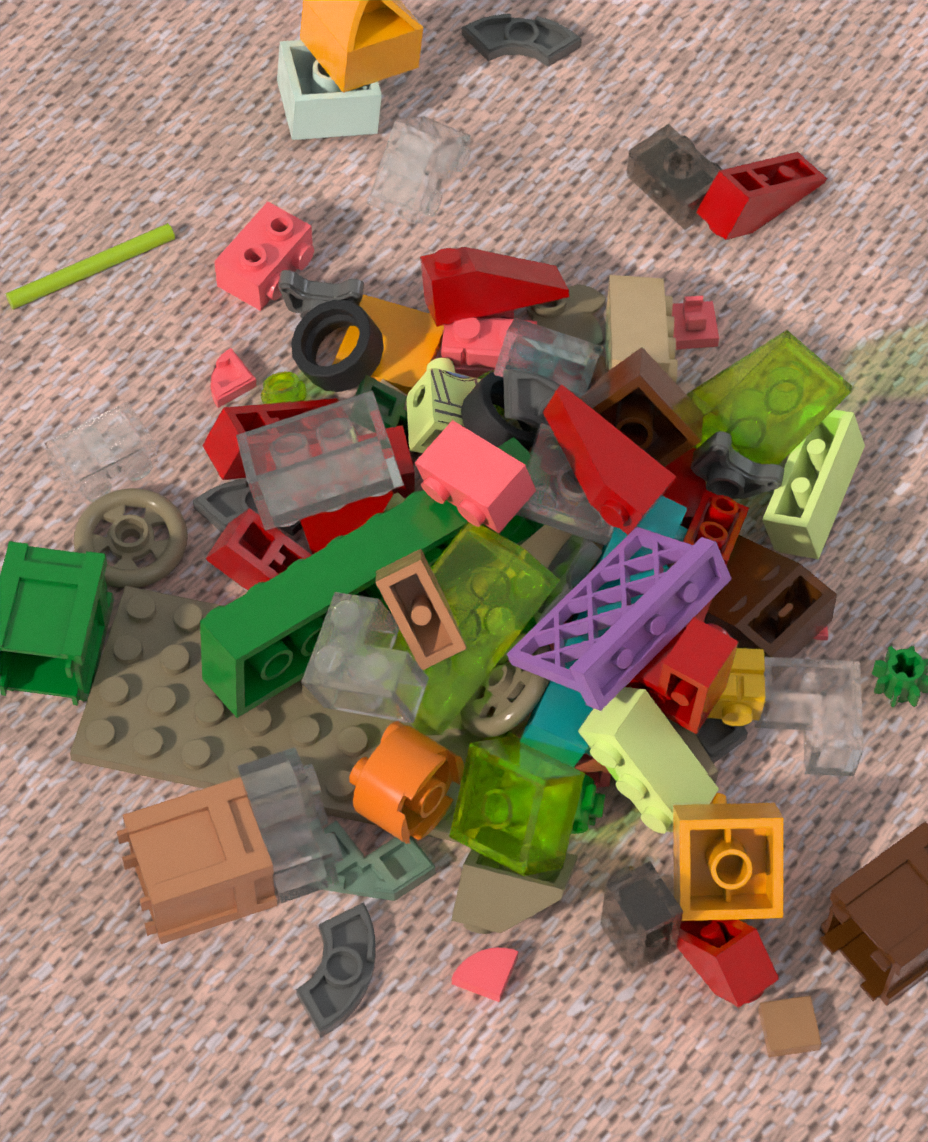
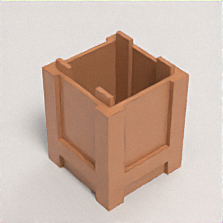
[116,777,277,944]

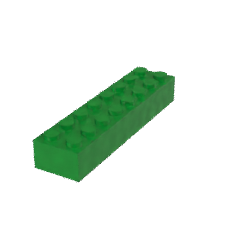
[200,437,550,718]

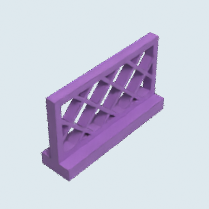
[507,527,731,711]

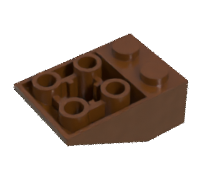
[703,535,837,682]

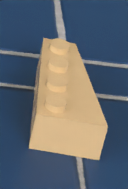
[605,275,678,383]

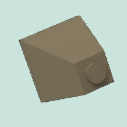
[451,831,578,934]

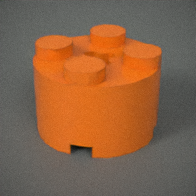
[349,721,464,844]

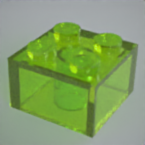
[449,737,585,876]

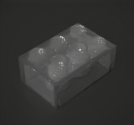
[236,390,404,531]

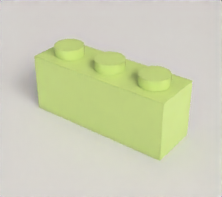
[762,406,865,560]
[578,687,719,834]

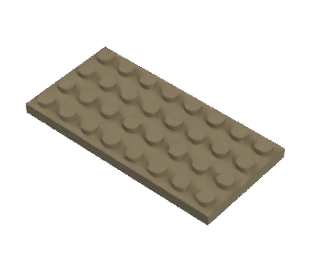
[70,586,491,842]

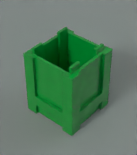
[0,541,114,706]

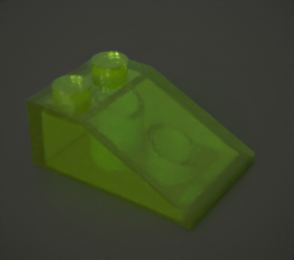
[686,330,852,465]

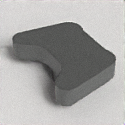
[278,270,364,319]
[690,431,785,499]

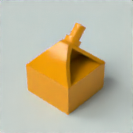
[300,0,424,93]
[673,793,784,921]

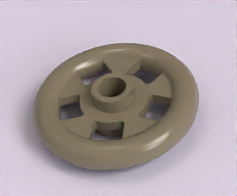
[74,488,188,588]
[460,633,551,738]

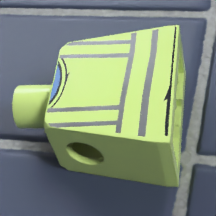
[406,358,498,453]

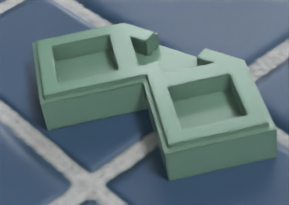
[295,820,436,901]

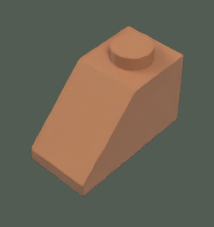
[375,549,467,671]

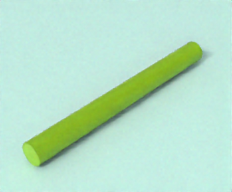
[5,223,175,310]

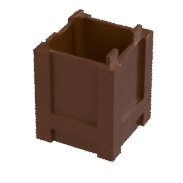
[819,821,928,1006]

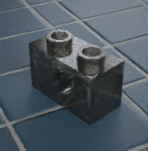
[626,124,722,230]
[600,861,683,974]

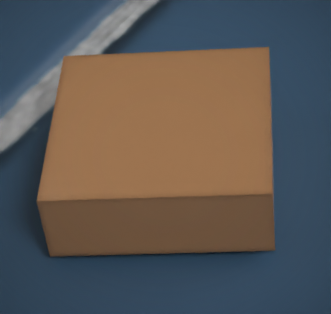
[758,995,822,1058]

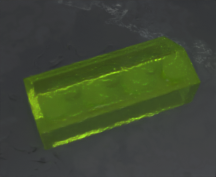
[350,521,560,736]

